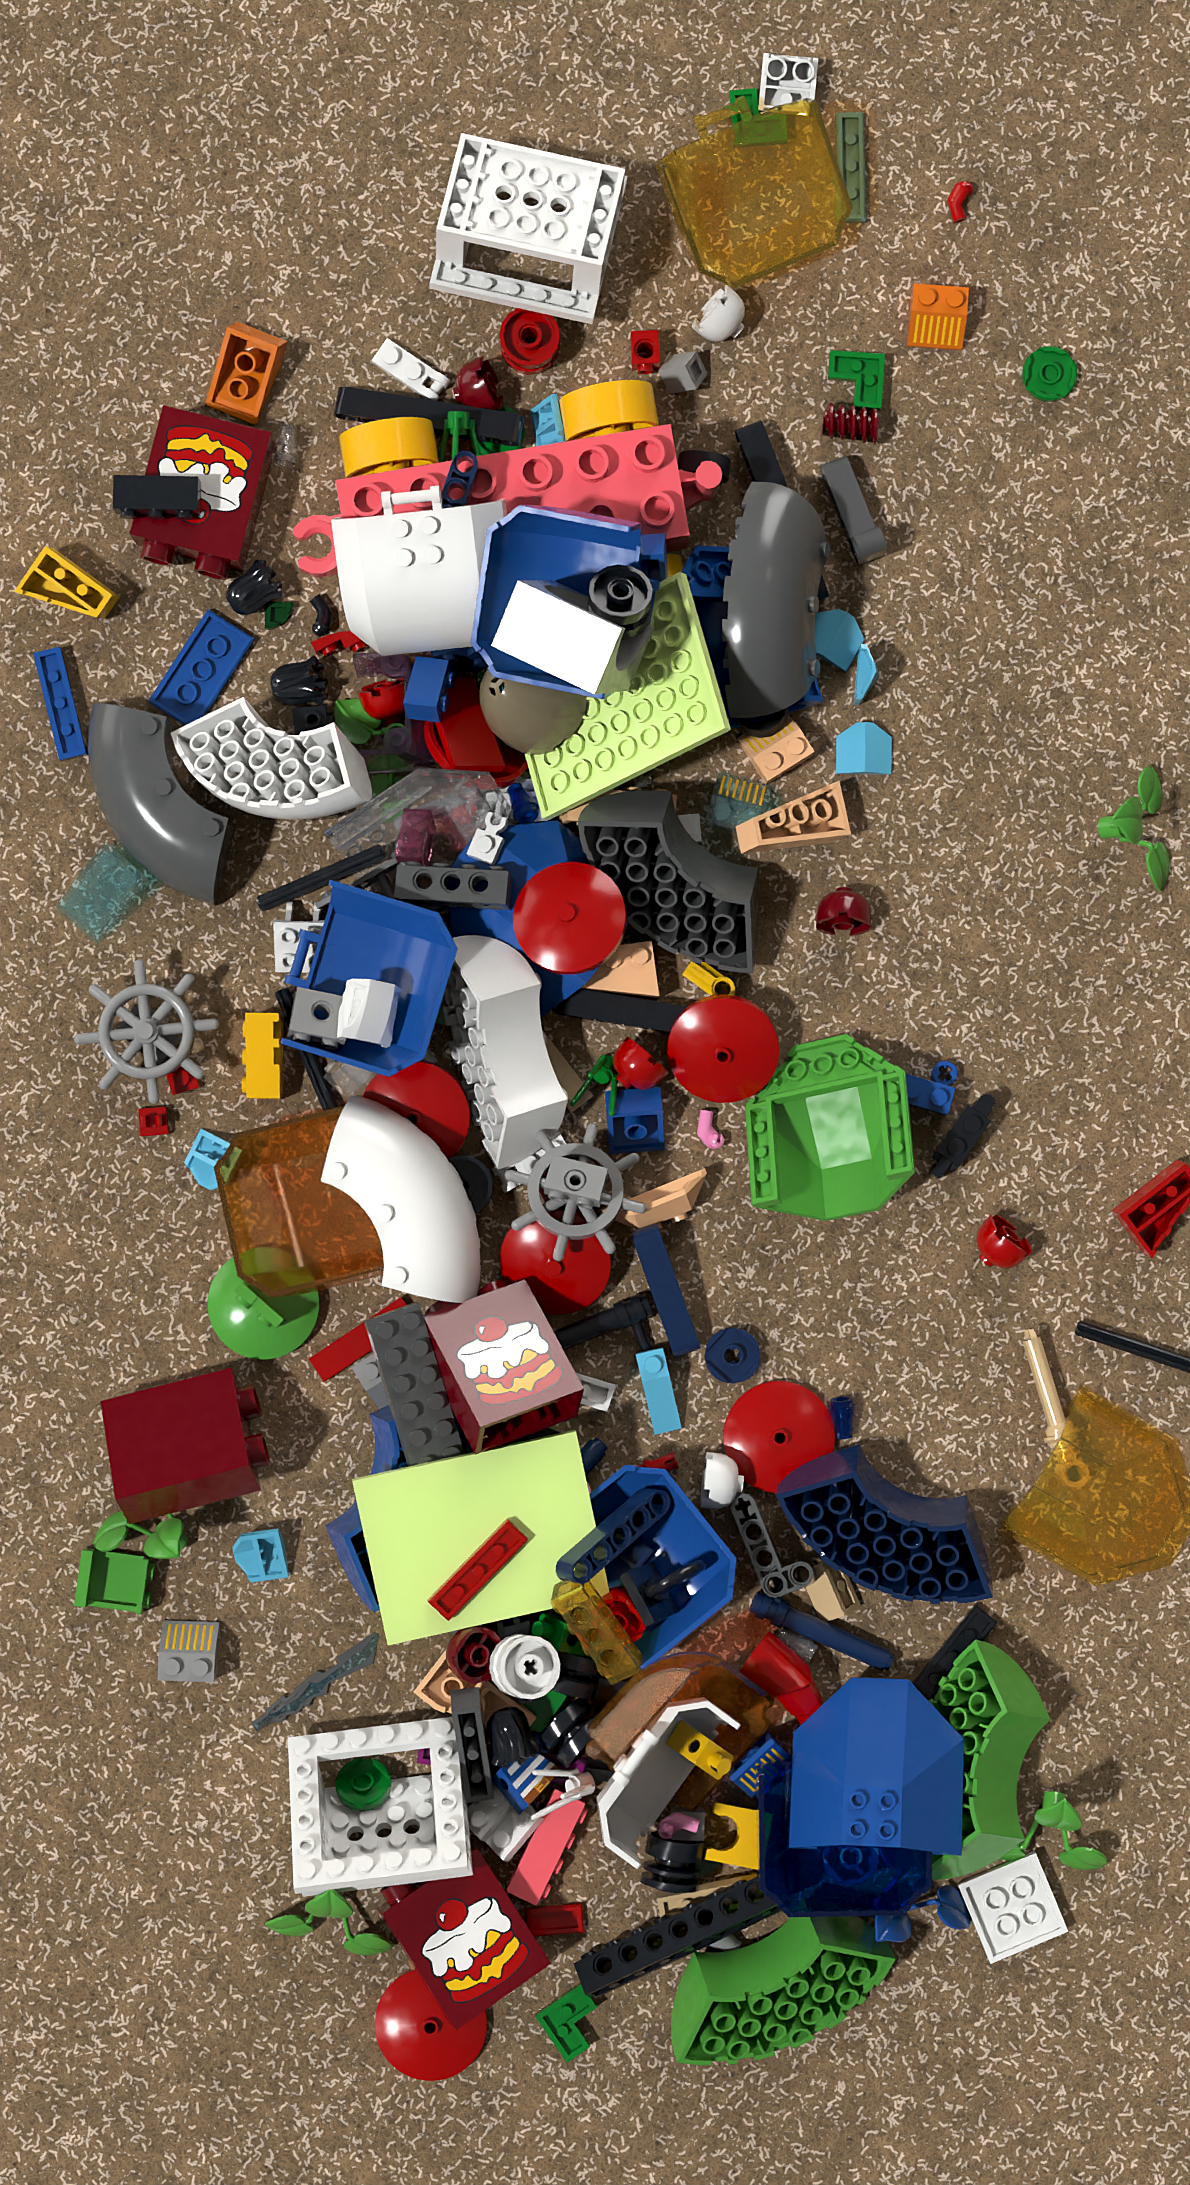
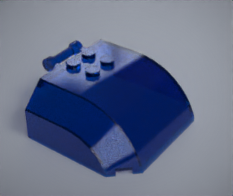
[756,1759,932,1917]

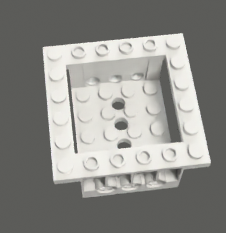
[429,133,628,324]
[288,1717,473,1897]

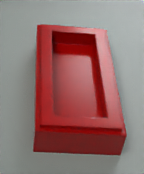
[526,1903,584,1937]

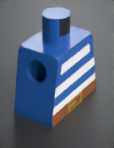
[489,1752,561,1815]

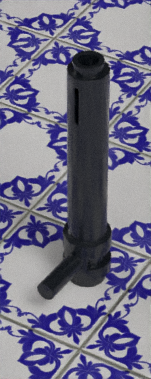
[553,1294,653,1352]

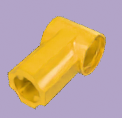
[682,961,736,996]

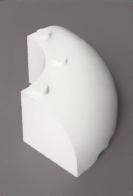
[171,697,372,820]
[443,935,568,1170]
[321,1095,481,1303]

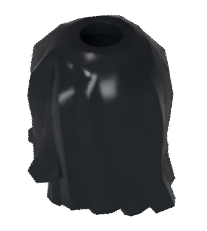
[225,559,283,615]
[270,655,328,705]
[487,1707,541,1768]

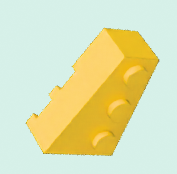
[14,546,120,619]
[242,1013,284,1099]

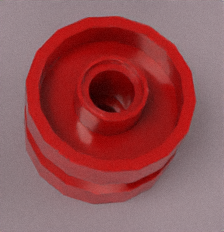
[499,308,560,375]

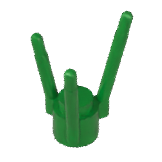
[438,411,480,463]
[570,1054,619,1116]

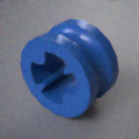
[931,1061,957,1086]

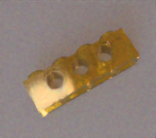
[551,1580,643,1685]

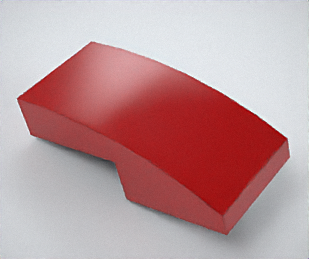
[311,631,369,657]

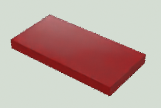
[435,677,505,772]

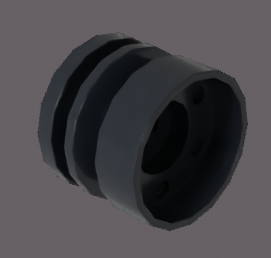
[640,1831,705,1893]

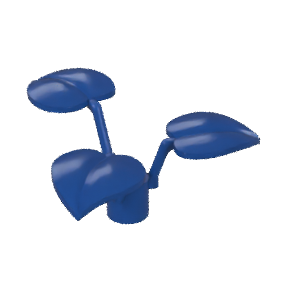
[871,1847,971,1942]

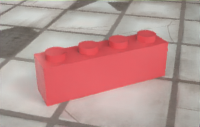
[506,1784,588,1906]

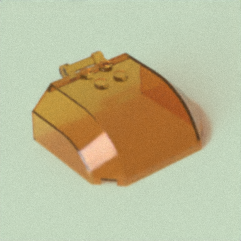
[214,1106,384,1298]
[585,1651,774,1812]

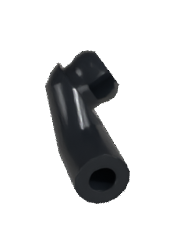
[310,594,334,637]

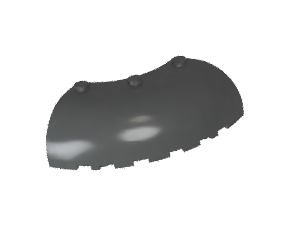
[722,482,831,718]
[88,703,235,906]
[578,791,759,973]

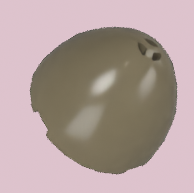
[479,669,587,755]

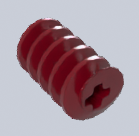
[821,402,880,445]

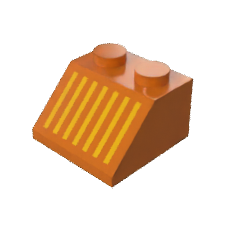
[907,283,969,351]

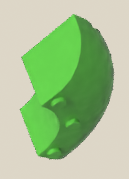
[914,1640,1051,1880]
[671,1900,896,2065]

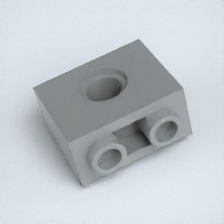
[287,987,346,1050]

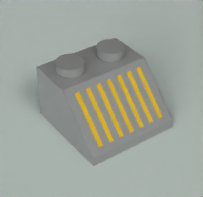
[158,1620,220,1682]

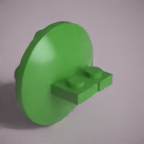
[208,1248,320,1359]

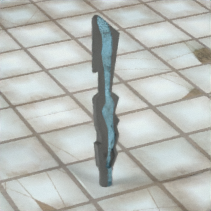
[251,1633,378,1732]

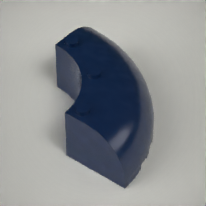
[776,1444,993,1604]

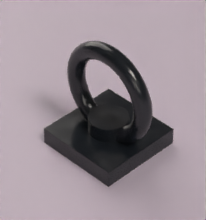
[619,1560,706,1627]

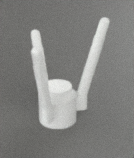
[531,1768,595,1820]

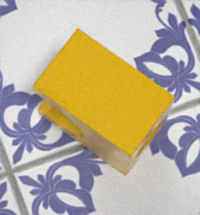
[703,1801,771,1870]

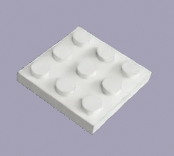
[957,1851,1068,1964]

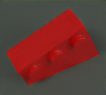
[1111,1160,1190,1258]

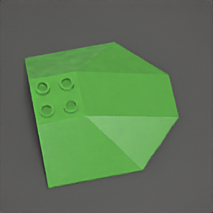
[745,1034,915,1221]

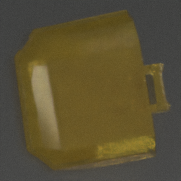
[654,96,853,288]

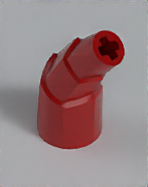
[738,1631,823,1725]

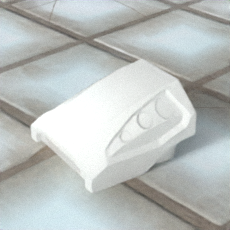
[758,53,818,115]
[337,979,401,1048]

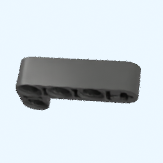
[819,455,887,565]
[730,1493,816,1598]

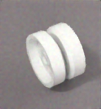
[489,1634,560,1699]

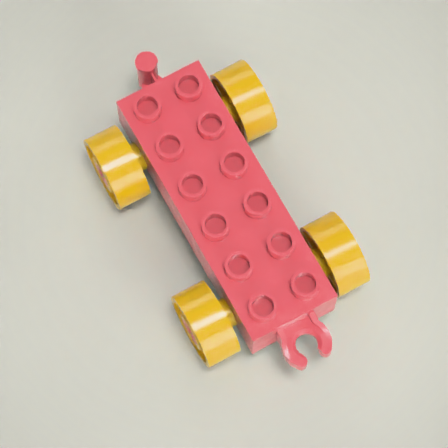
[293,380,722,655]

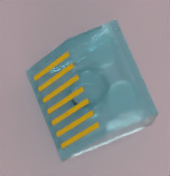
[704,772,772,834]

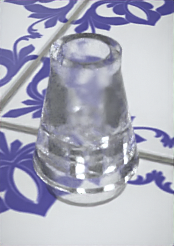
[271,424,299,468]
[778,1627,819,1664]

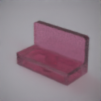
[395,808,436,867]

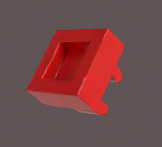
[138,1107,169,1137]

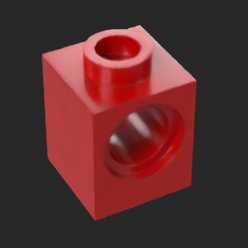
[630,330,660,374]

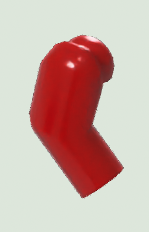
[947,181,973,223]

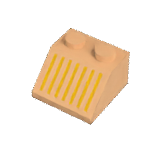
[736,715,815,785]

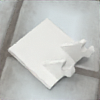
[273,901,325,973]

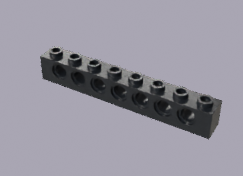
[573,1868,795,2000]

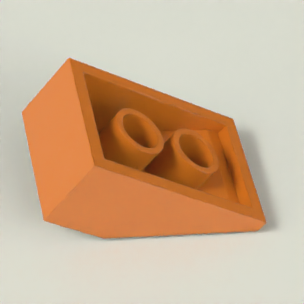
[205,322,288,425]

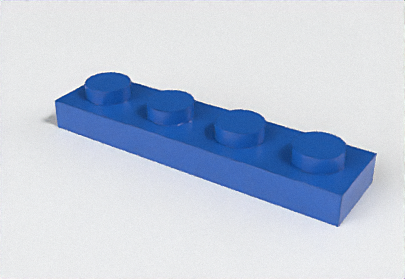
[33,647,88,761]

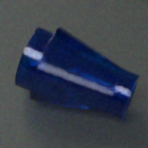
[507,783,539,824]
[828,1396,856,1439]

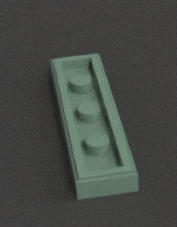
[836,112,866,224]

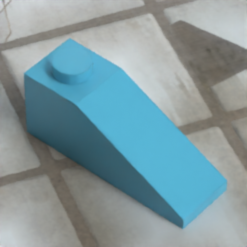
[635,1347,682,1435]

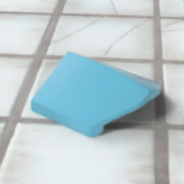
[529,394,565,446]
[815,609,864,672]
[853,644,879,705]
[836,722,892,775]
[184,1129,243,1191]
[232,1528,289,1583]

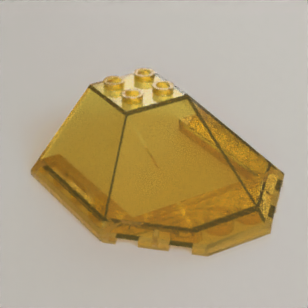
[998,1385,1190,1586]

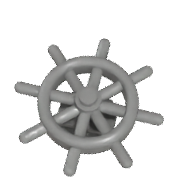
[74,959,219,1104]
[504,1123,647,1261]

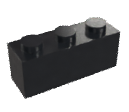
[113,475,201,520]

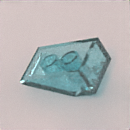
[56,842,152,944]

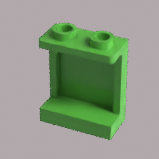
[74,1548,156,1615]

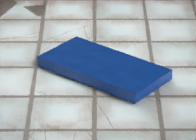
[148,609,255,726]

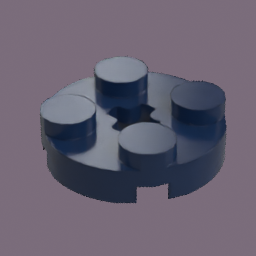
[704,1327,760,1383]

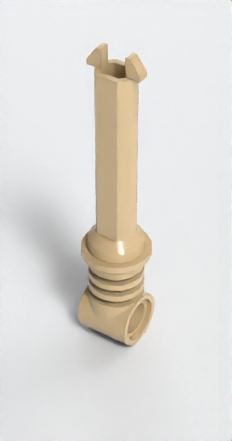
[1023,1329,1089,1488]

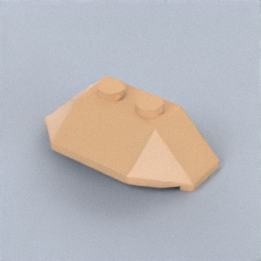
[601,1168,707,1230]

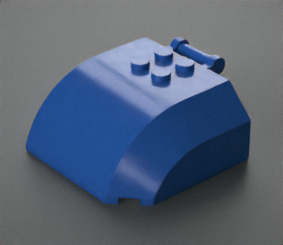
[470,505,660,699]
[281,880,458,1077]
[570,1465,737,1671]

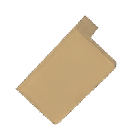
[799,1561,861,1621]

